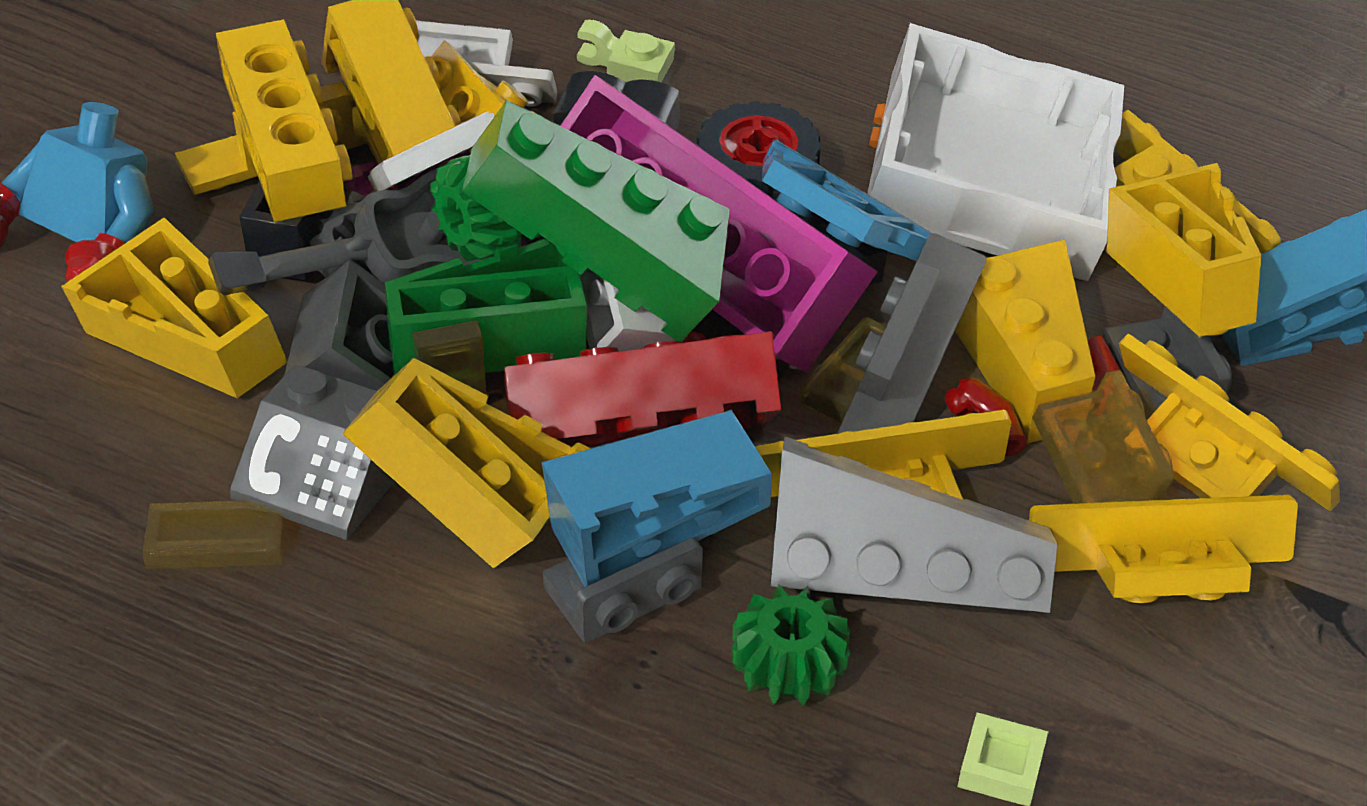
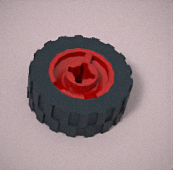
[696,101,822,197]

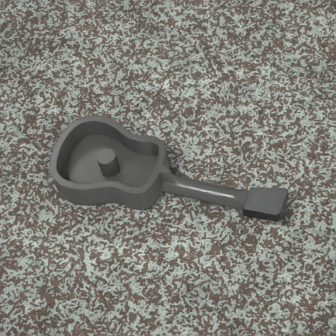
[208,167,480,296]

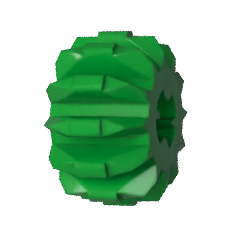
[430,155,522,261]
[731,584,850,706]

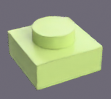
[958,712,1048,806]

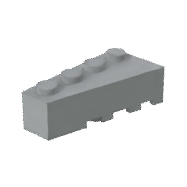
[771,437,1057,613]

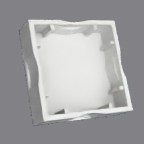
[867,23,1124,281]

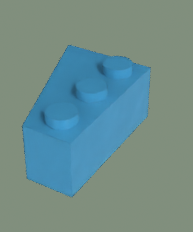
[1221,209,1367,366]
[542,410,772,587]

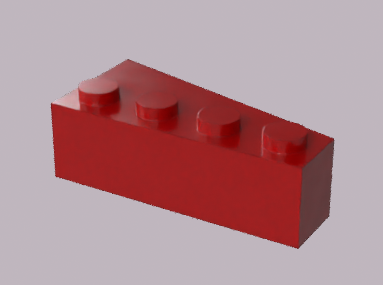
[504,331,781,447]

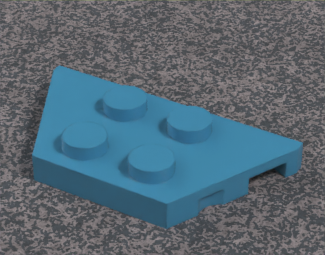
[762,140,932,261]

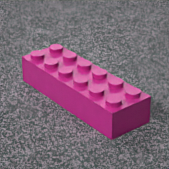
[561,75,878,373]

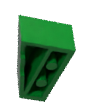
[385,239,587,376]

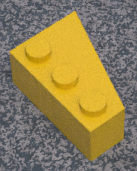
[321,0,461,169]
[61,218,288,398]
[955,239,1095,444]
[342,358,591,568]

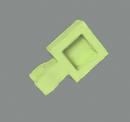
[577,20,675,82]

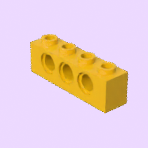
[216,19,352,222]

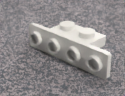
[416,21,557,106]

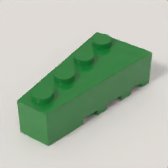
[462,100,730,342]

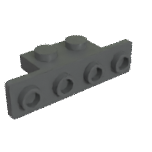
[837,233,986,434]

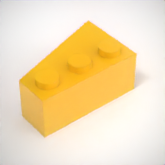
[1107,163,1261,337]

